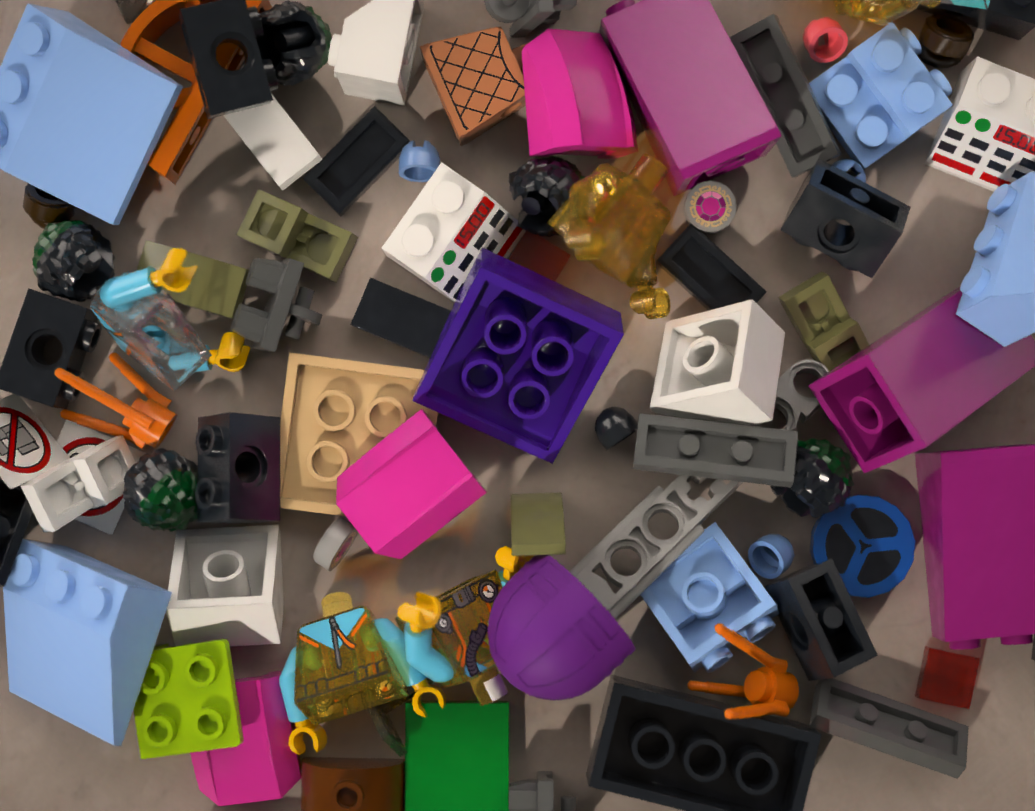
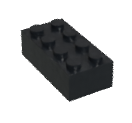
[586,674,821,811]

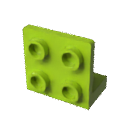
[133,639,244,759]

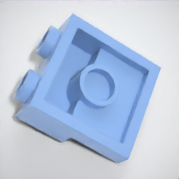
[809,22,953,170]
[640,522,779,673]

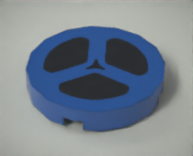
[810,495,915,598]

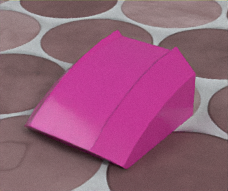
[522,28,638,159]
[336,409,487,559]
[190,671,302,807]

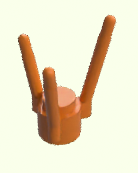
[54,352,177,449]
[687,623,799,719]

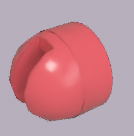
[803,17,848,63]

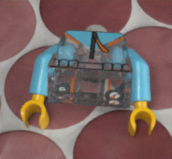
[90,248,250,391]

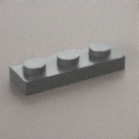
[729,14,842,178]
[633,413,798,488]
[810,678,969,779]

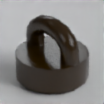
[917,14,974,68]
[23,183,76,229]

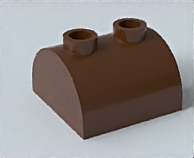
[301,757,405,811]

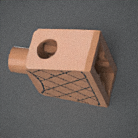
[420,27,531,146]

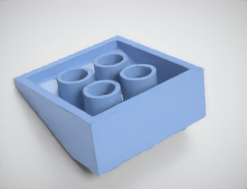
[0,3,183,225]
[956,172,1035,347]
[3,539,172,746]

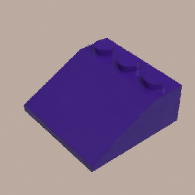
[412,248,624,464]

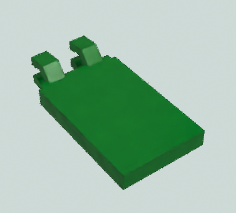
[405,701,509,811]

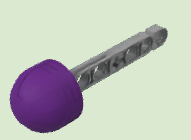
[488,359,829,700]

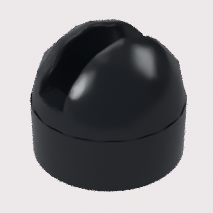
[595,407,638,451]

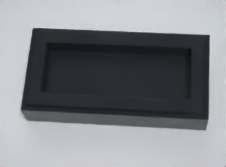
[303,106,410,216]
[656,224,767,311]
[350,277,451,358]

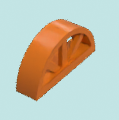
[120,0,273,185]

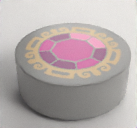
[684,181,736,234]
[313,518,358,571]

